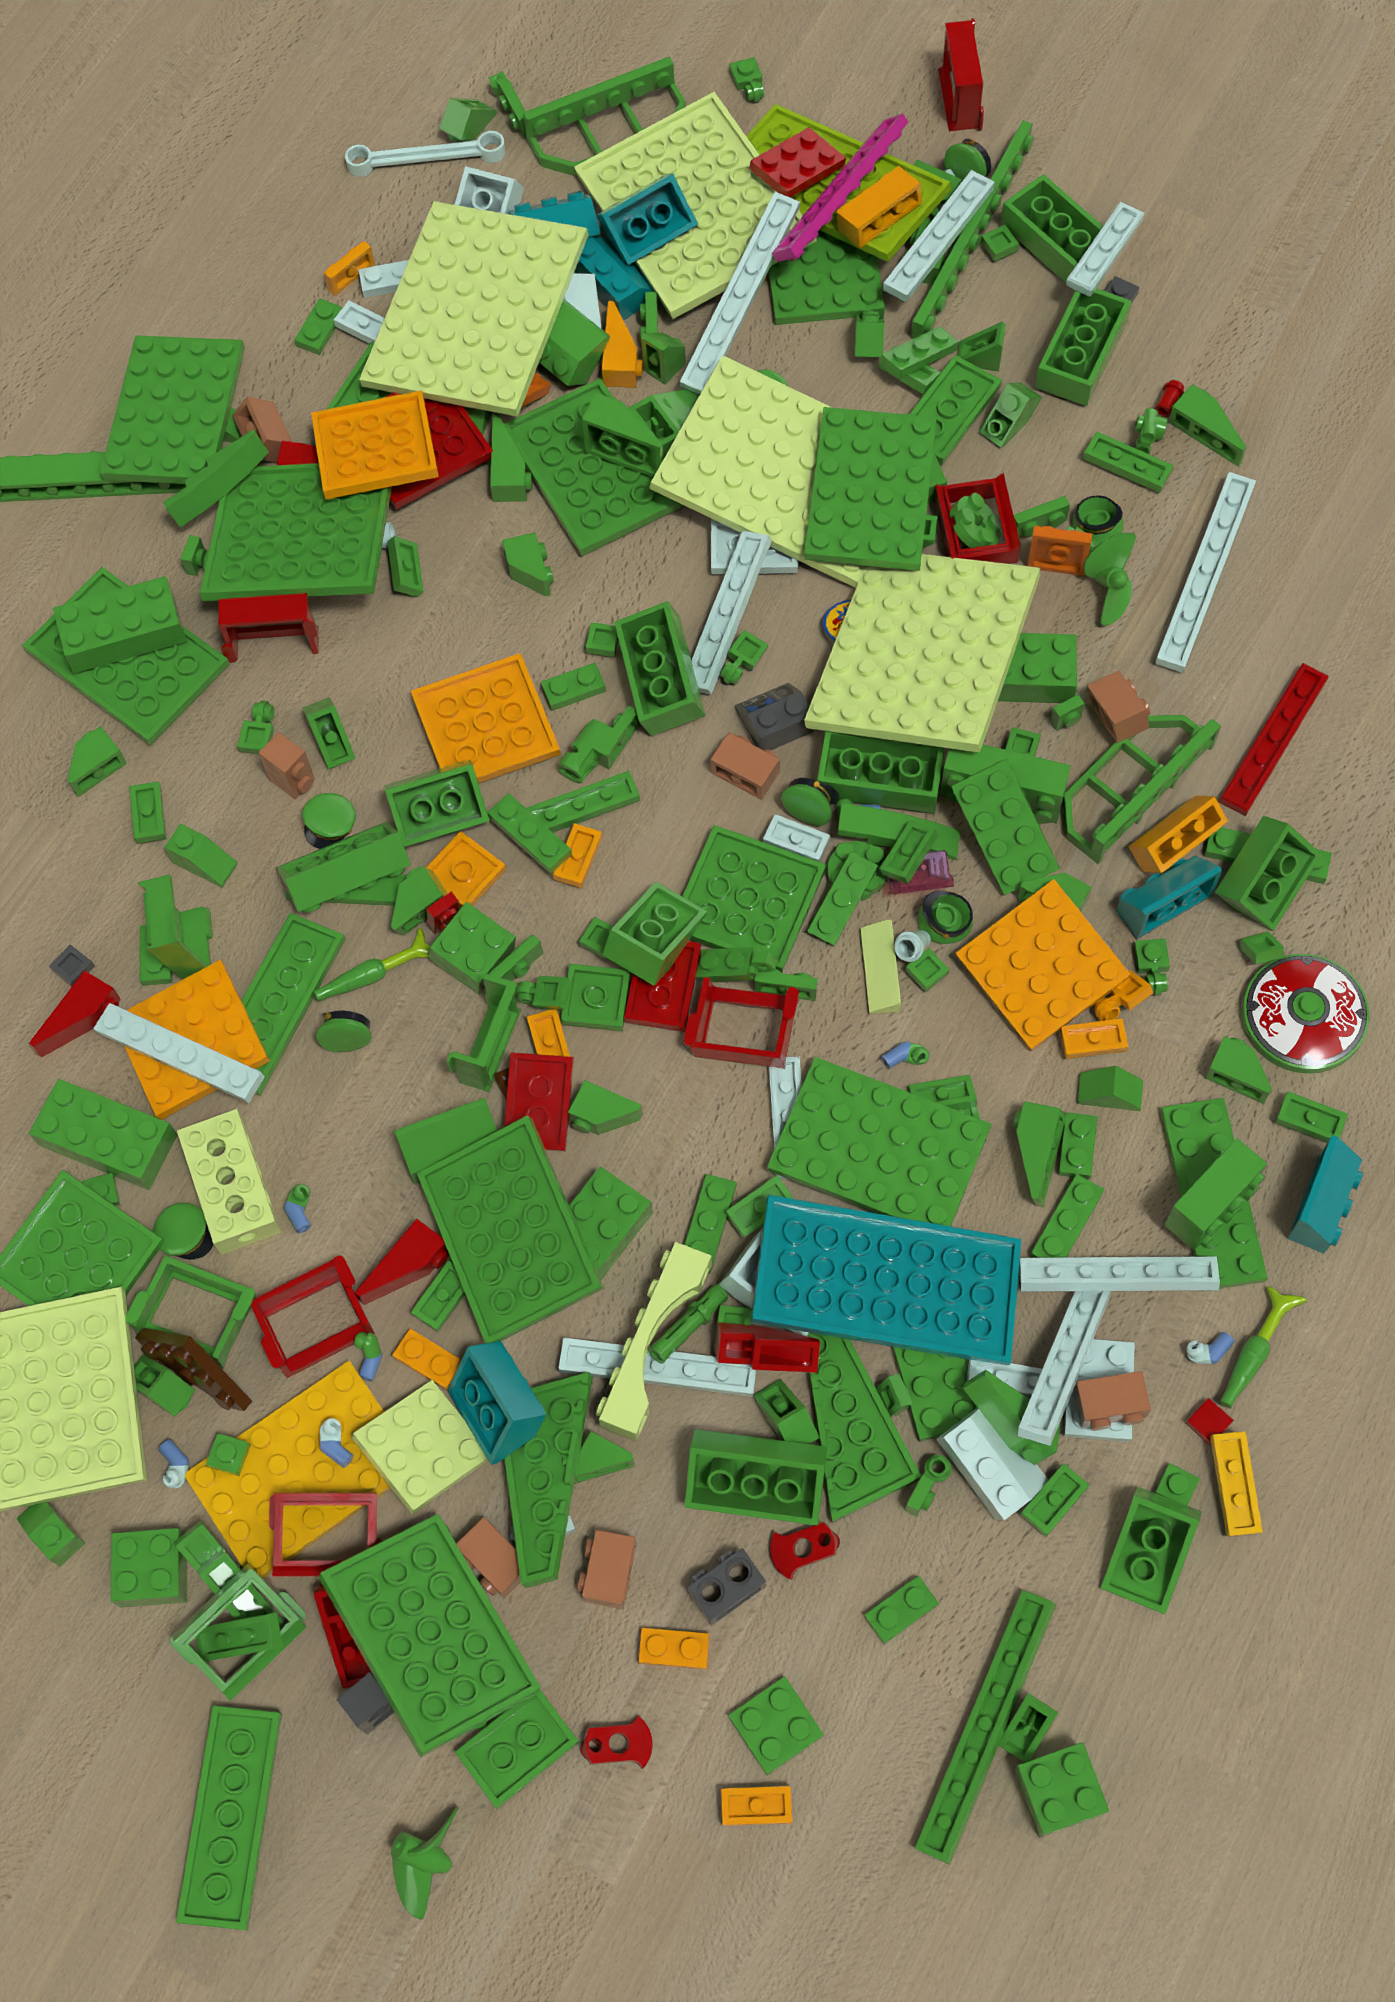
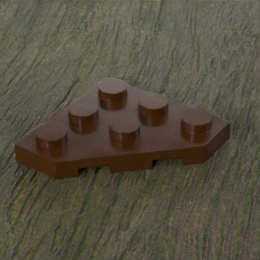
[135,1328,252,1411]

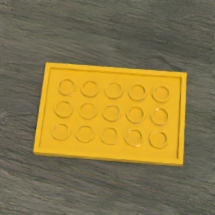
[185,1360,391,1578]

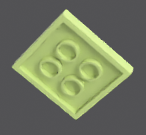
[352,1380,489,1515]

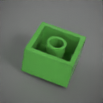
[429,901,516,994]
[111,1528,187,1608]
[1014,1742,1110,1838]

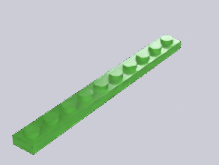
[911,120,1034,339]

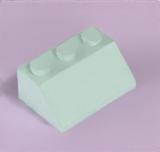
[936,1407,1049,1521]

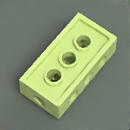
[177,1109,282,1255]

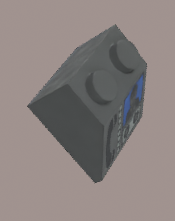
[735,683,814,751]

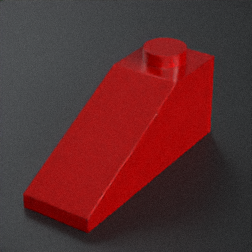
[28,970,121,1058]
[355,1219,449,1305]
[313,1583,374,1689]

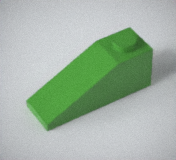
[1169,384,1246,467]
[490,414,532,502]
[1014,1101,1066,1207]
[963,1370,1061,1465]

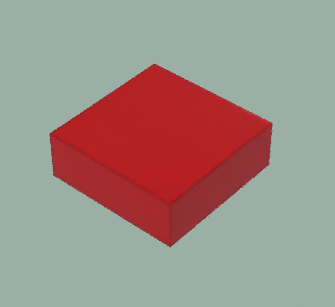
[1185,1398,1234,1446]

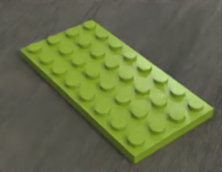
[746,104,951,262]

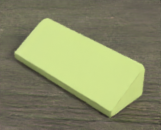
[860,920,901,1014]

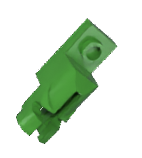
[558,705,640,783]

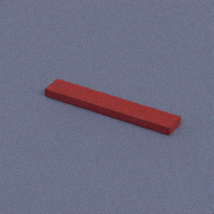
[1219,663,1329,816]

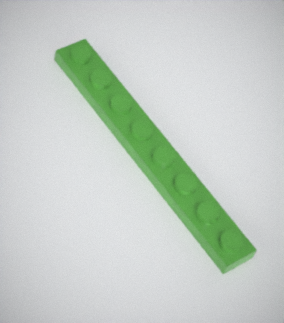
[915,1590,1056,1865]

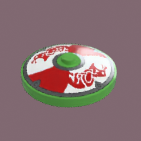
[1242,954,1369,1074]

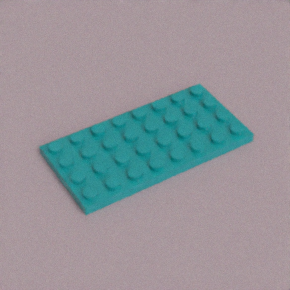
[751,1195,1022,1366]

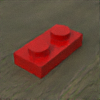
[426,891,459,934]

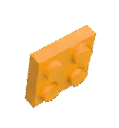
[427,831,507,908]

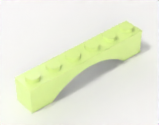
[596,1242,712,1442]

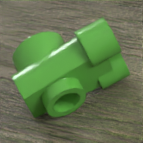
[1134,408,1167,454]

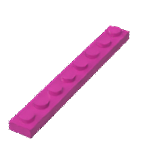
[772,113,909,262]

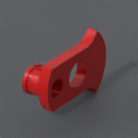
[770,1522,840,1580]
[580,1715,653,1769]

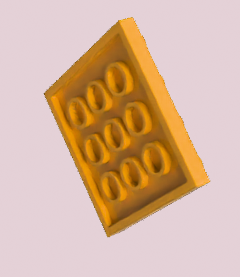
[311,390,439,500]
[411,653,561,783]
[956,879,1131,1051]
[124,959,270,1120]

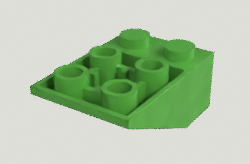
[628,389,700,458]

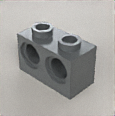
[687,1548,766,1626]
[336,1672,394,1735]

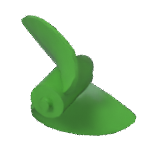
[1084,533,1136,626]
[391,1806,459,1920]

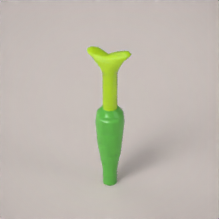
[313,928,430,1002]
[1220,1286,1307,1409]

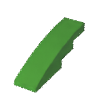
[163,429,269,528]
[838,803,960,860]
[174,1521,286,1629]

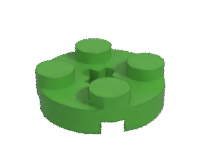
[950,493,1002,548]
[827,841,887,901]

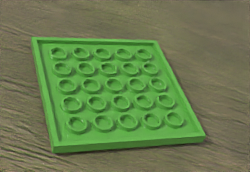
[200,463,392,601]

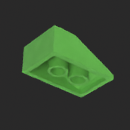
[582,393,664,477]
[603,882,707,986]
[1101,1486,1202,1614]

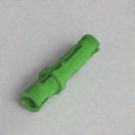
[648,1284,728,1364]

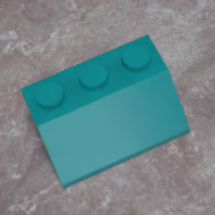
[596,173,698,265]
[509,191,600,237]
[574,236,658,321]
[1116,855,1222,940]
[1288,1135,1363,1254]
[447,1341,547,1465]

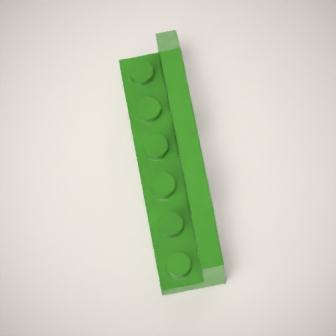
[523,57,686,176]
[1063,715,1221,864]

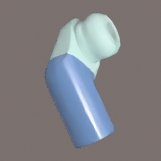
[1186,1332,1235,1364]
[320,1418,354,1468]
[158,1439,189,1488]

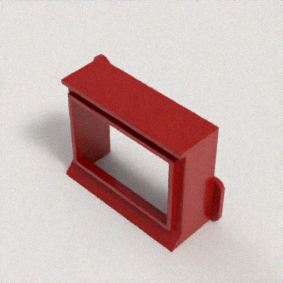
[938,18,984,131]
[934,472,1021,564]
[219,593,319,663]
[684,977,800,1069]
[251,1256,375,1378]
[269,1493,383,1577]

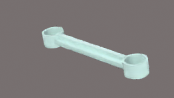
[345,131,505,177]

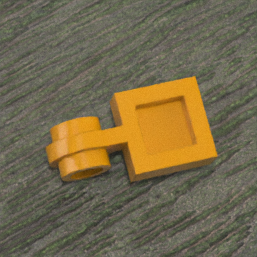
[1094,970,1153,1021]

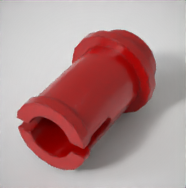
[1154,380,1184,418]

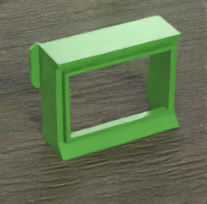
[137,874,213,980]
[447,973,521,1092]
[126,1255,256,1369]
[170,1563,307,1701]

